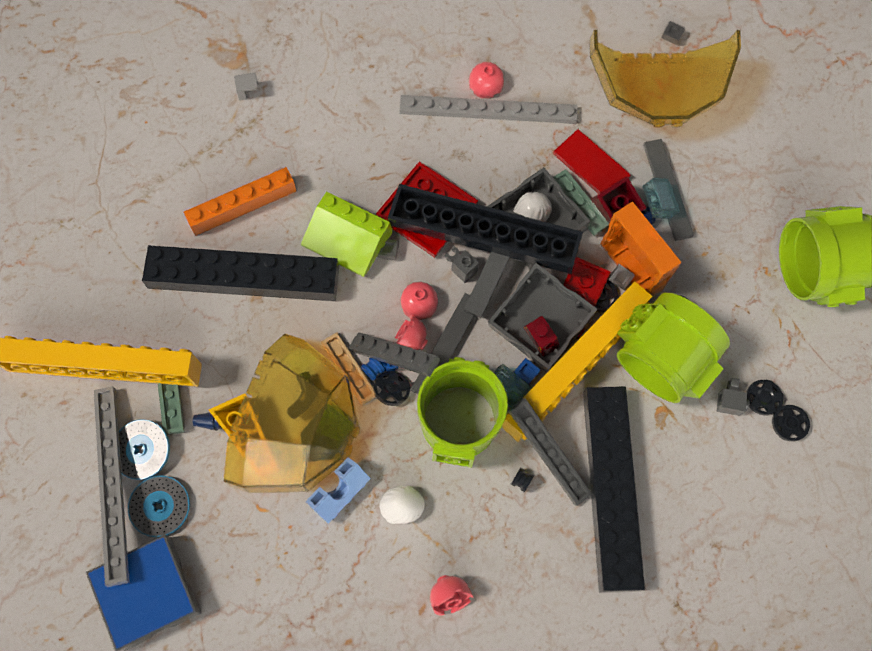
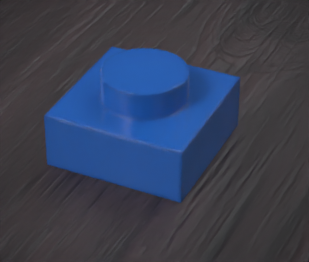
[513,358,541,386]

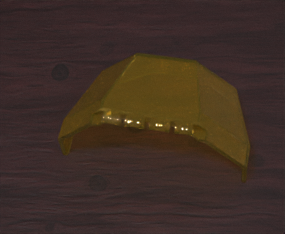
[589,30,741,127]
[224,334,360,493]

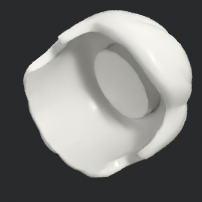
[513,192,552,222]
[379,485,425,524]

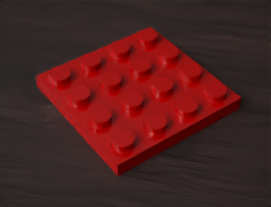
[375,161,478,258]

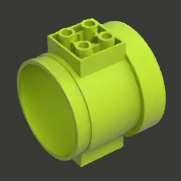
[779,206,872,307]
[617,293,730,403]
[417,357,507,468]

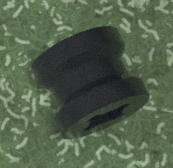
[511,467,534,493]

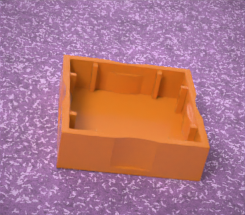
[600,202,682,296]

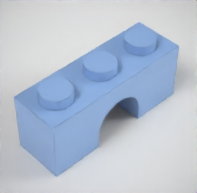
[306,457,371,524]

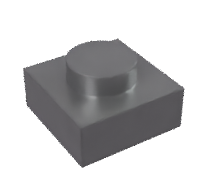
[661,21,685,45]
[377,239,399,260]
[608,264,635,290]

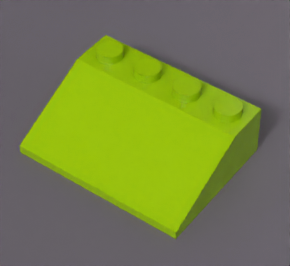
[301,191,393,277]

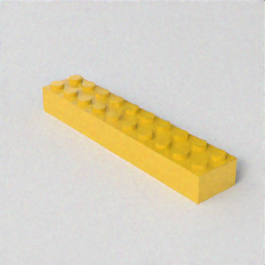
[502,282,653,442]
[0,336,202,387]

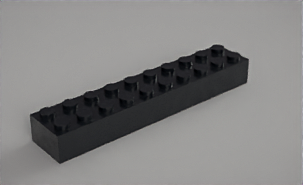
[388,184,583,274]
[142,245,339,302]
[583,386,645,593]

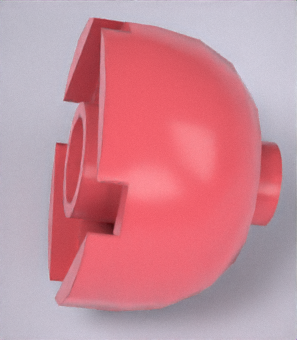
[469,62,504,99]
[400,281,438,320]
[395,315,428,350]
[430,575,473,616]

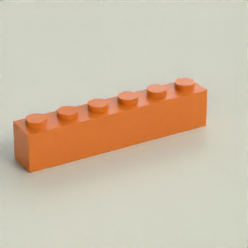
[184,167,296,236]

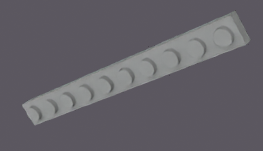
[400,95,577,124]
[94,386,129,587]

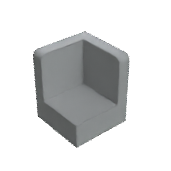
[234,73,258,101]

